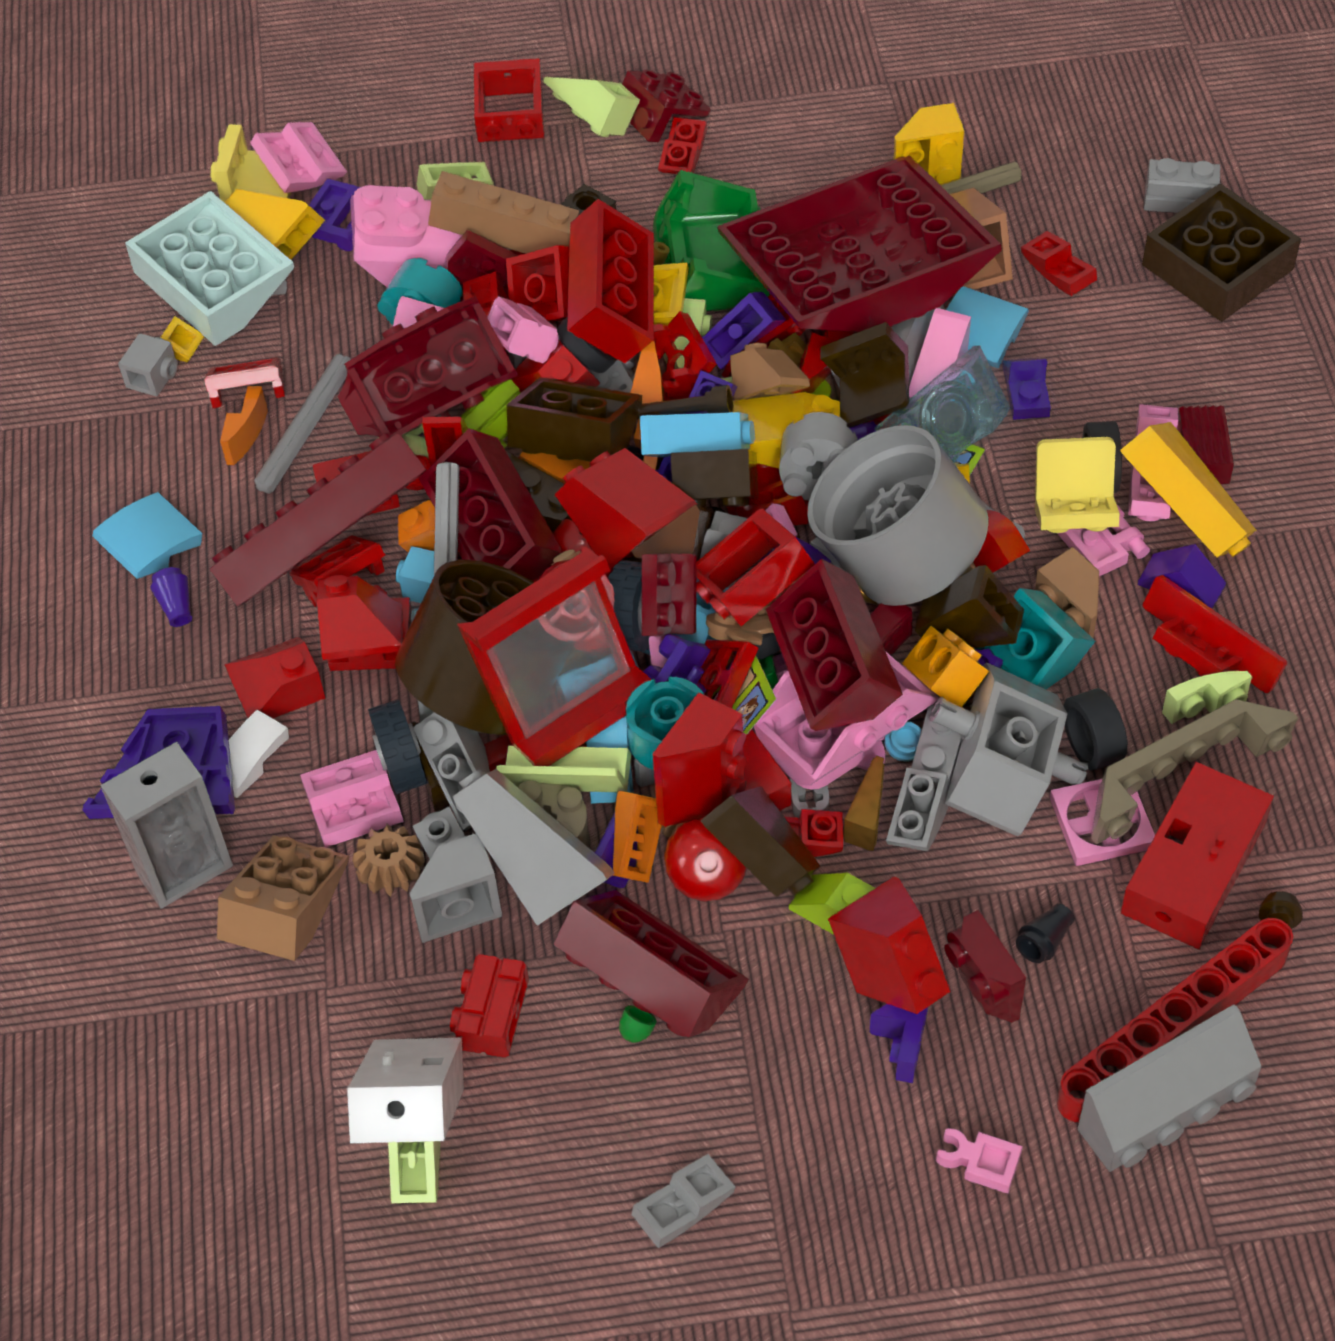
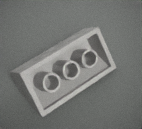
[1078,1004,1261,1172]

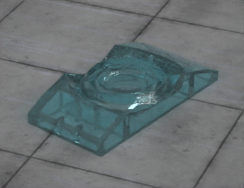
[874,345,1010,463]

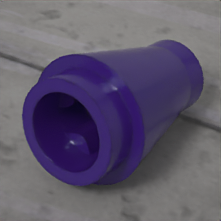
[150,567,192,627]

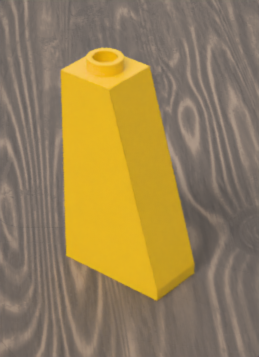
[1120,422,1257,558]

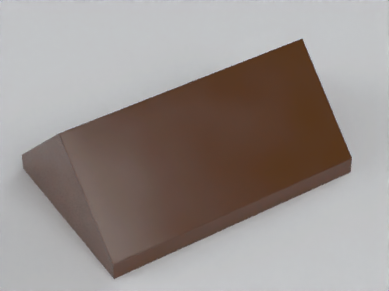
[631,504,715,562]

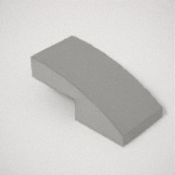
[631,1154,736,1248]

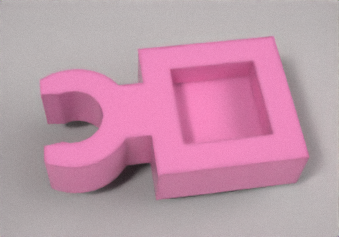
[936,1129,1023,1194]

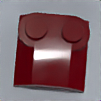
[944,910,1026,1023]

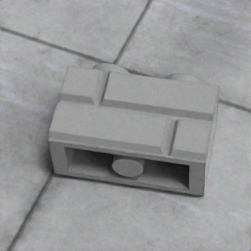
[1144,158,1220,213]

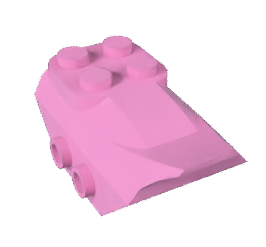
[350,185,462,287]
[754,651,939,790]

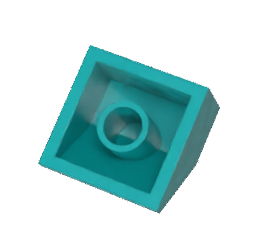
[974,588,1095,689]

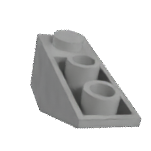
[413,712,490,831]

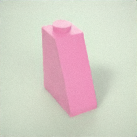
[906,308,971,429]

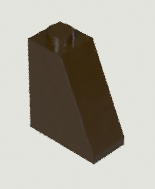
[915,565,1024,648]
[701,786,821,897]

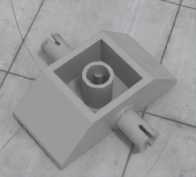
[930,662,1088,837]

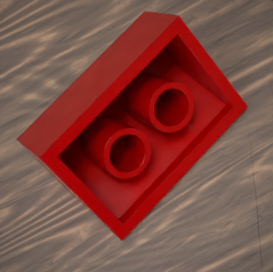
[653,692,747,827]

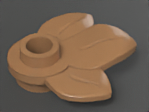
[706,612,774,645]

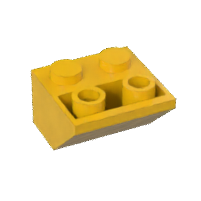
[894,103,964,185]

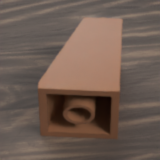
[950,188,1013,296]

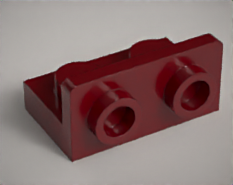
[642,553,696,636]

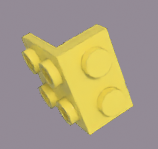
[211,124,291,202]
[1035,437,1120,533]

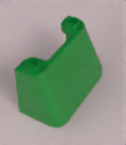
[653,170,771,312]

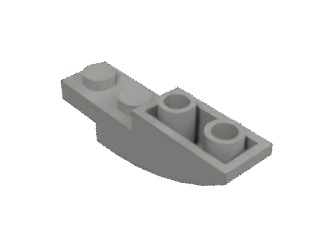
[886,705,962,851]

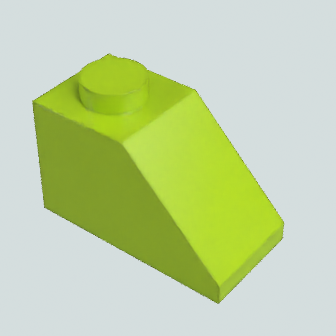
[789,873,875,935]

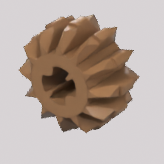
[353,823,425,897]

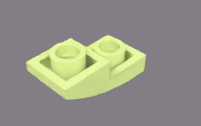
[1162,671,1252,724]

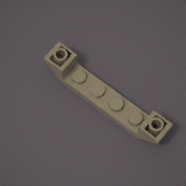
[1091,699,1298,844]

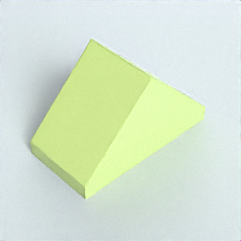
[388,1141,440,1203]

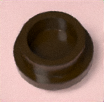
[1259,891,1303,929]

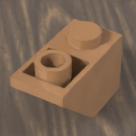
[1035,547,1099,638]

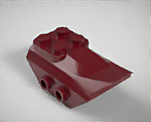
[337,296,518,437]

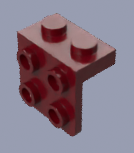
[622,69,711,143]

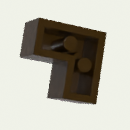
[671,449,759,507]

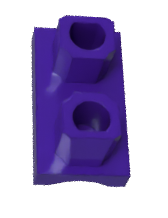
[644,634,711,694]

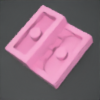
[250,122,347,193]
[300,750,404,847]

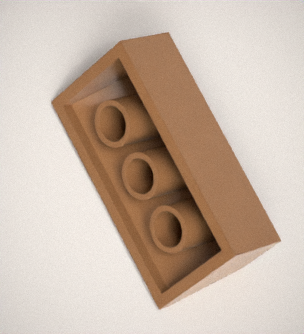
[428,171,581,253]

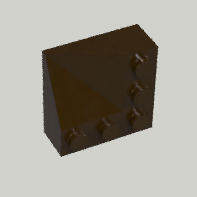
[1142,183,1301,322]

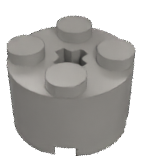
[779,412,858,501]

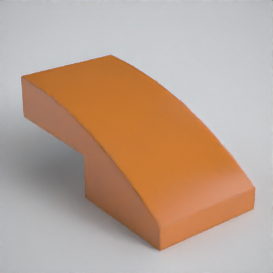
[220,386,268,465]

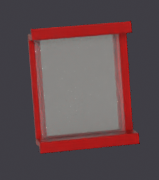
[457,546,652,766]

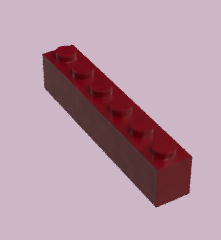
[209,432,426,607]

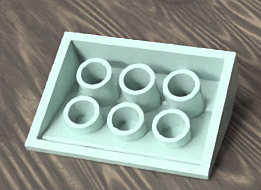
[125,191,295,346]

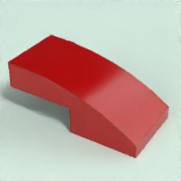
[1021,231,1097,296]

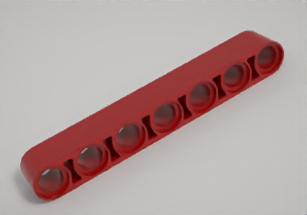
[1057,918,1294,1123]

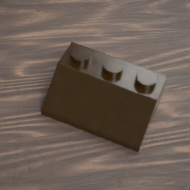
[507,377,642,462]

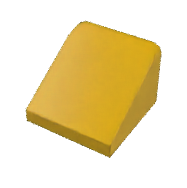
[160,316,204,363]

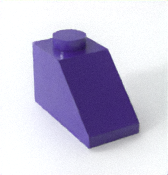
[702,292,786,369]

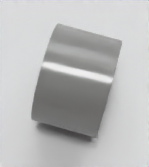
[808,425,988,606]

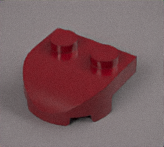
[444,230,518,301]

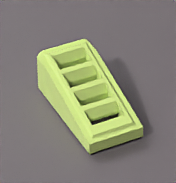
[417,162,493,200]

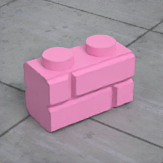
[488,297,558,363]

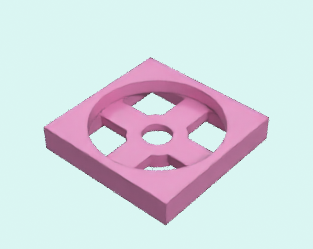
[1050,779,1155,866]

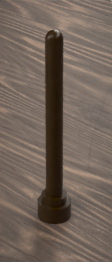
[637,385,734,420]

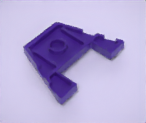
[82,706,235,819]

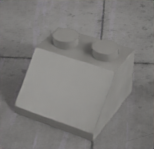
[409,833,502,943]

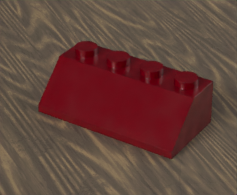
[419,428,563,580]
[765,559,903,731]
[553,890,749,1038]

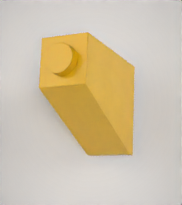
[224,189,325,260]

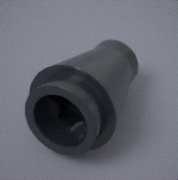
[1016,904,1075,963]

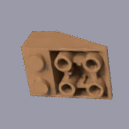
[217,835,349,961]

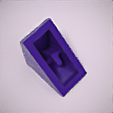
[1137,544,1226,609]

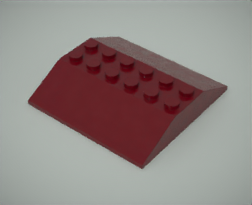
[717,155,1002,332]

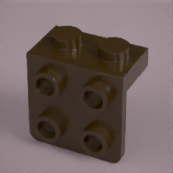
[821,322,909,428]

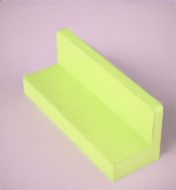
[496,746,631,792]

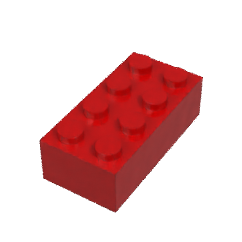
[567,199,654,364]

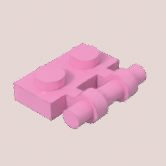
[1057,505,1150,577]

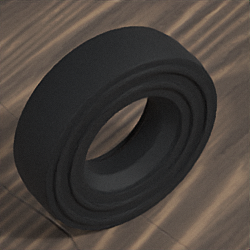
[558,316,617,373]

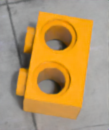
[902,626,989,707]

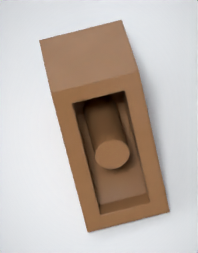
[730,343,810,400]

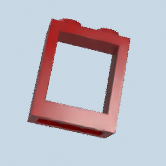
[474,58,544,142]
[696,508,815,627]

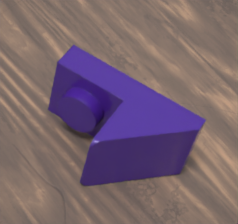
[1002,358,1051,420]
[869,1004,928,1083]

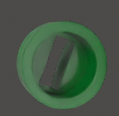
[618,1005,657,1043]

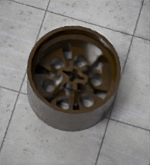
[395,560,576,735]

